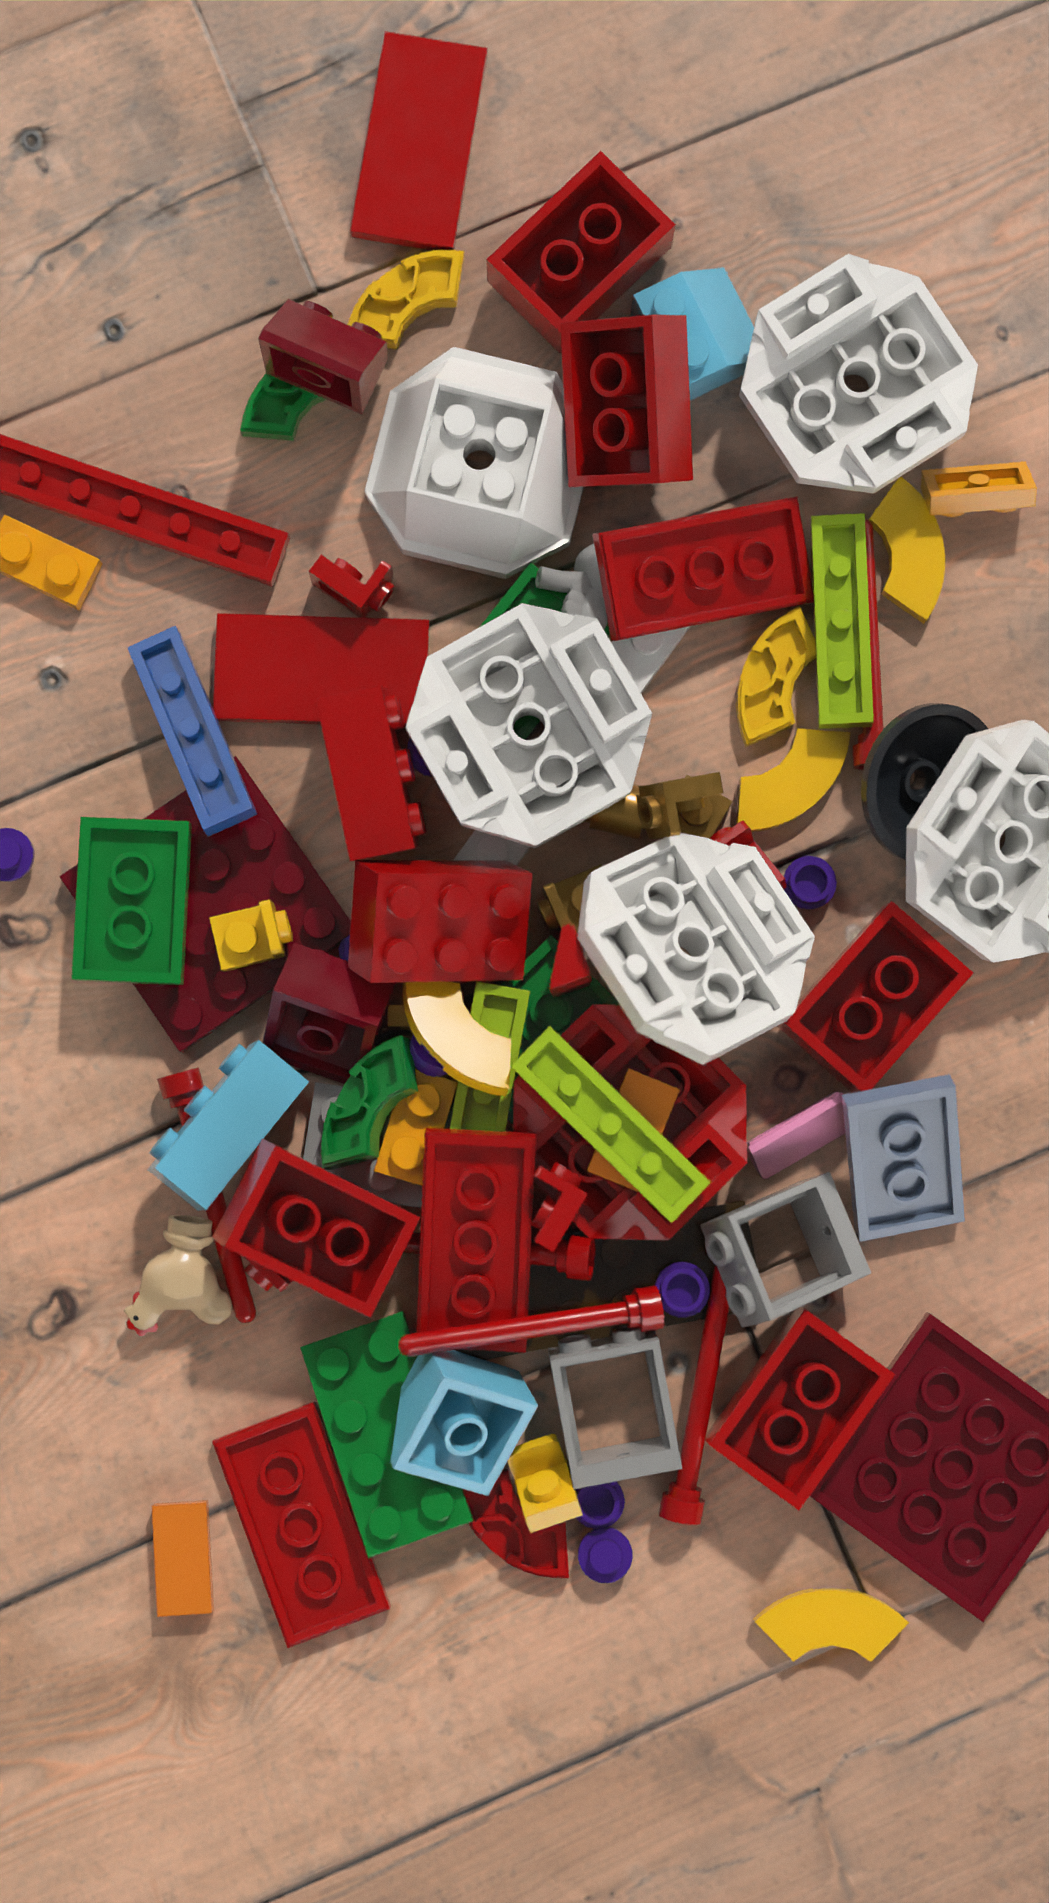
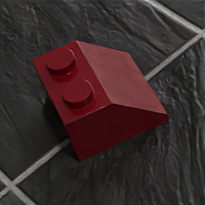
[258,299,388,415]
[262,943,396,1084]

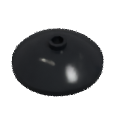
[861,703,988,860]

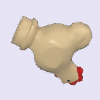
[124,1215,232,1336]

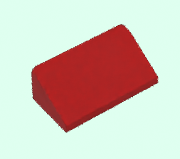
[550,923,592,998]

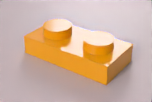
[920,461,1037,517]
[0,514,102,611]
[374,1069,458,1186]

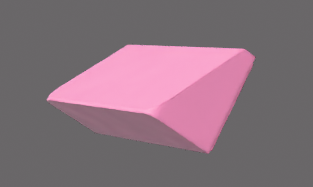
[747,1092,845,1179]

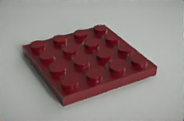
[59,756,351,1053]
[810,1312,1049,1622]

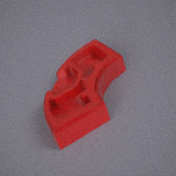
[463,1469,569,1578]

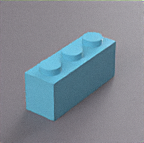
[147,1040,309,1211]

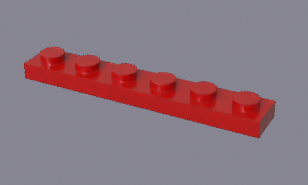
[0,434,290,587]

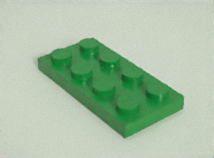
[300,1311,474,1558]

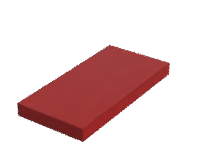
[350,31,488,251]
[592,496,814,641]
[213,613,430,727]
[417,1128,536,1353]
[212,1401,391,1649]

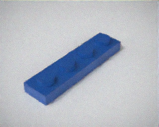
[127,625,257,837]

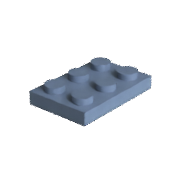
[842,1074,965,1242]

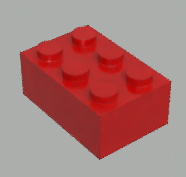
[486,151,676,354]
[560,315,693,487]
[316,685,427,861]
[348,860,532,983]
[777,900,974,1093]
[212,1139,420,1318]
[705,1307,895,1511]

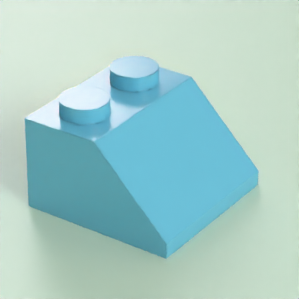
[630,268,754,401]
[391,1350,538,1496]

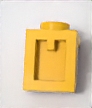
[209,900,293,972]
[507,1434,583,1533]

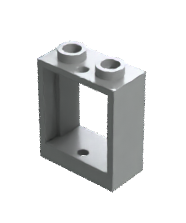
[700,1172,871,1328]
[548,1325,682,1489]

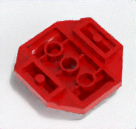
[513,1004,747,1240]

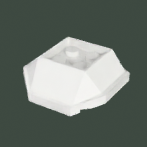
[739,254,978,494]
[364,347,584,579]
[406,603,652,848]
[906,720,1049,963]
[577,833,815,1065]

